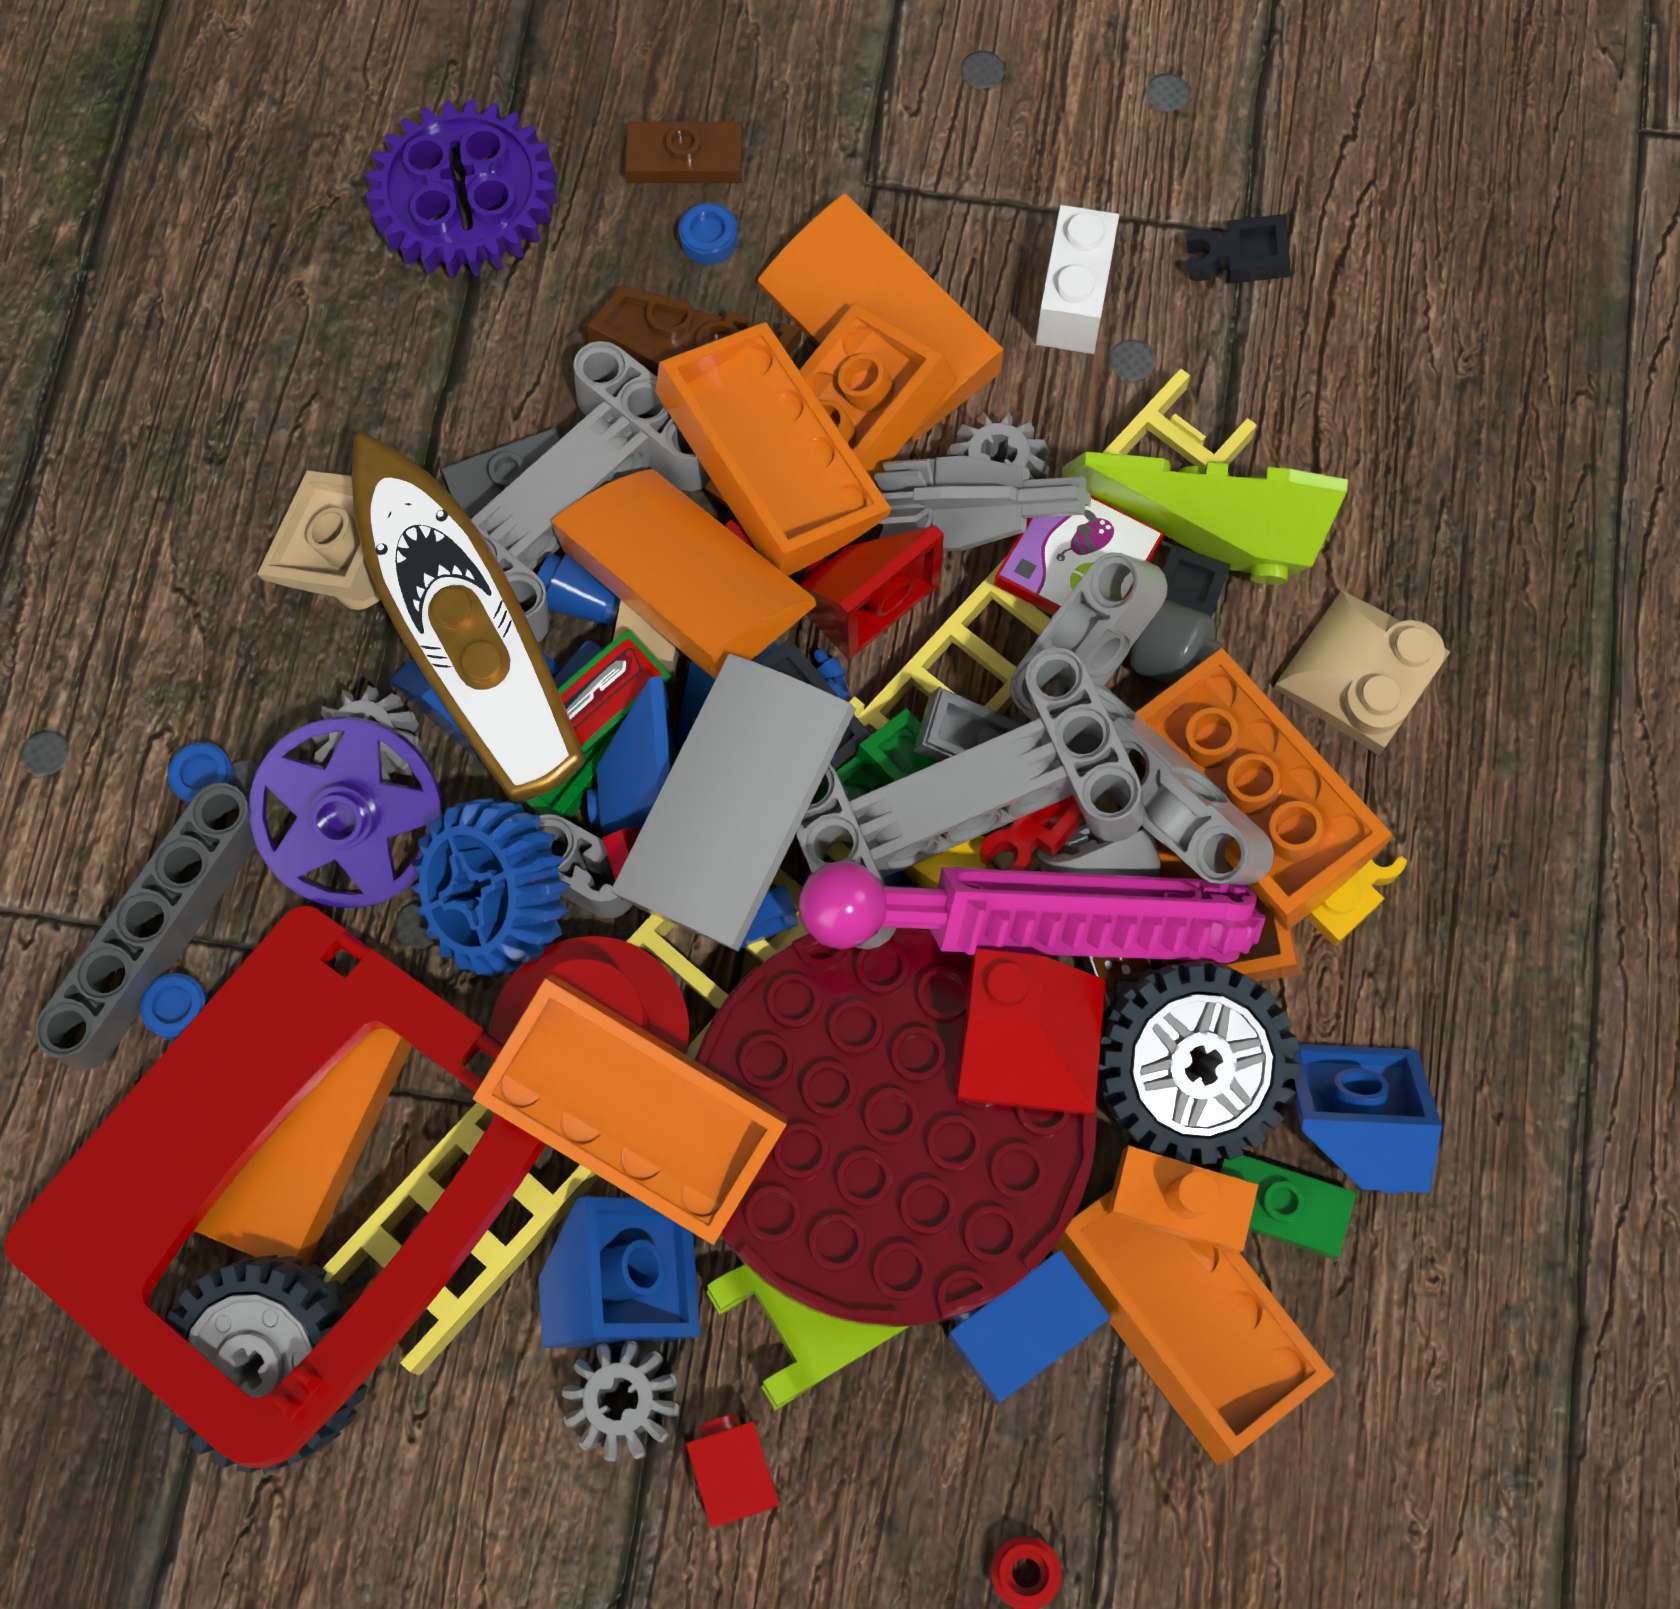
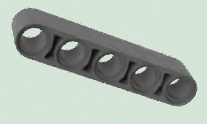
[35,783,256,1070]

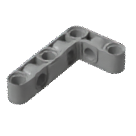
[1010,552,1274,885]

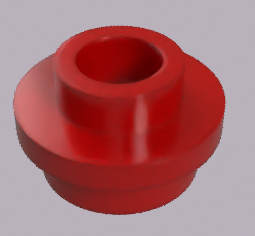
[991,1536,1062,1609]

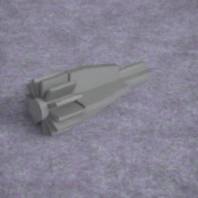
[874,455,1091,551]

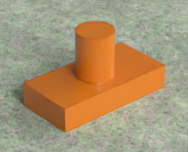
[1107,1146,1258,1253]

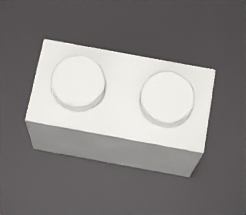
[1036,205,1119,354]

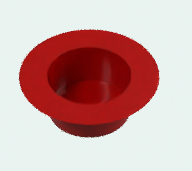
[490,936,689,1064]

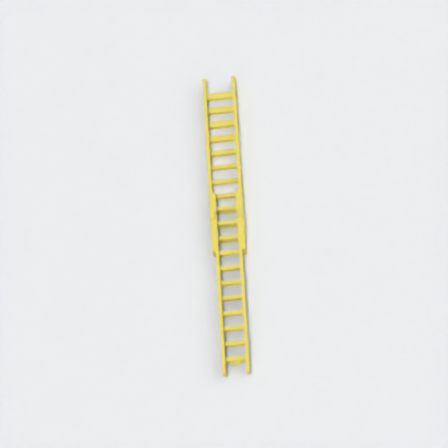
[322,369,1257,1376]

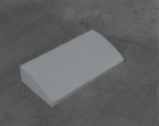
[610,653,857,951]

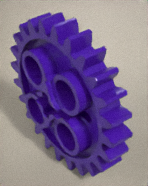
[366,99,557,278]

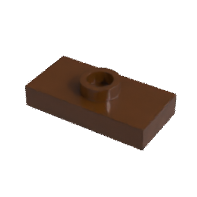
[625,122,743,183]

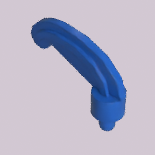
[813,648,852,702]

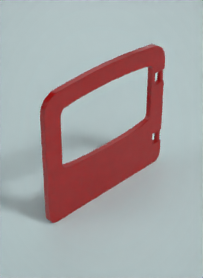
[4,906,547,1468]

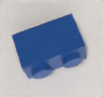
[948,1250,1111,1406]

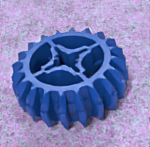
[410,798,571,976]

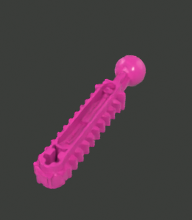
[799,861,1266,963]

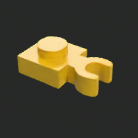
[1305,856,1407,947]

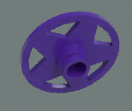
[249,717,443,908]

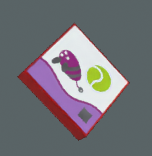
[994,477,1165,615]

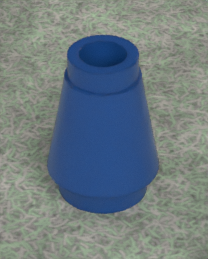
[537,553,621,627]

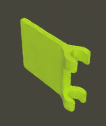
[706,1265,910,1411]

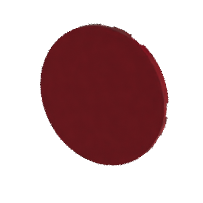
[695,928,1097,1327]

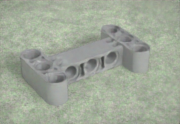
[471,341,711,642]
[796,647,1145,949]

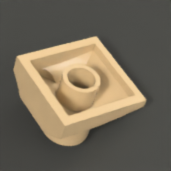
[257,470,381,610]
[1274,590,1450,756]

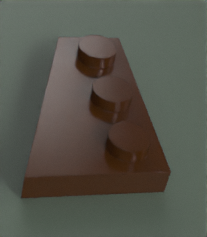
[587,285,802,377]

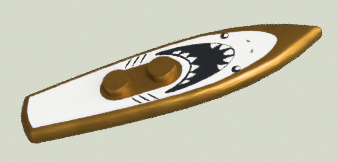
[351,432,585,802]

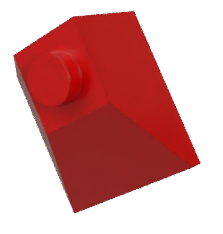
[799,525,944,660]
[957,948,1105,1116]

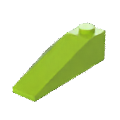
[1062,452,1348,585]

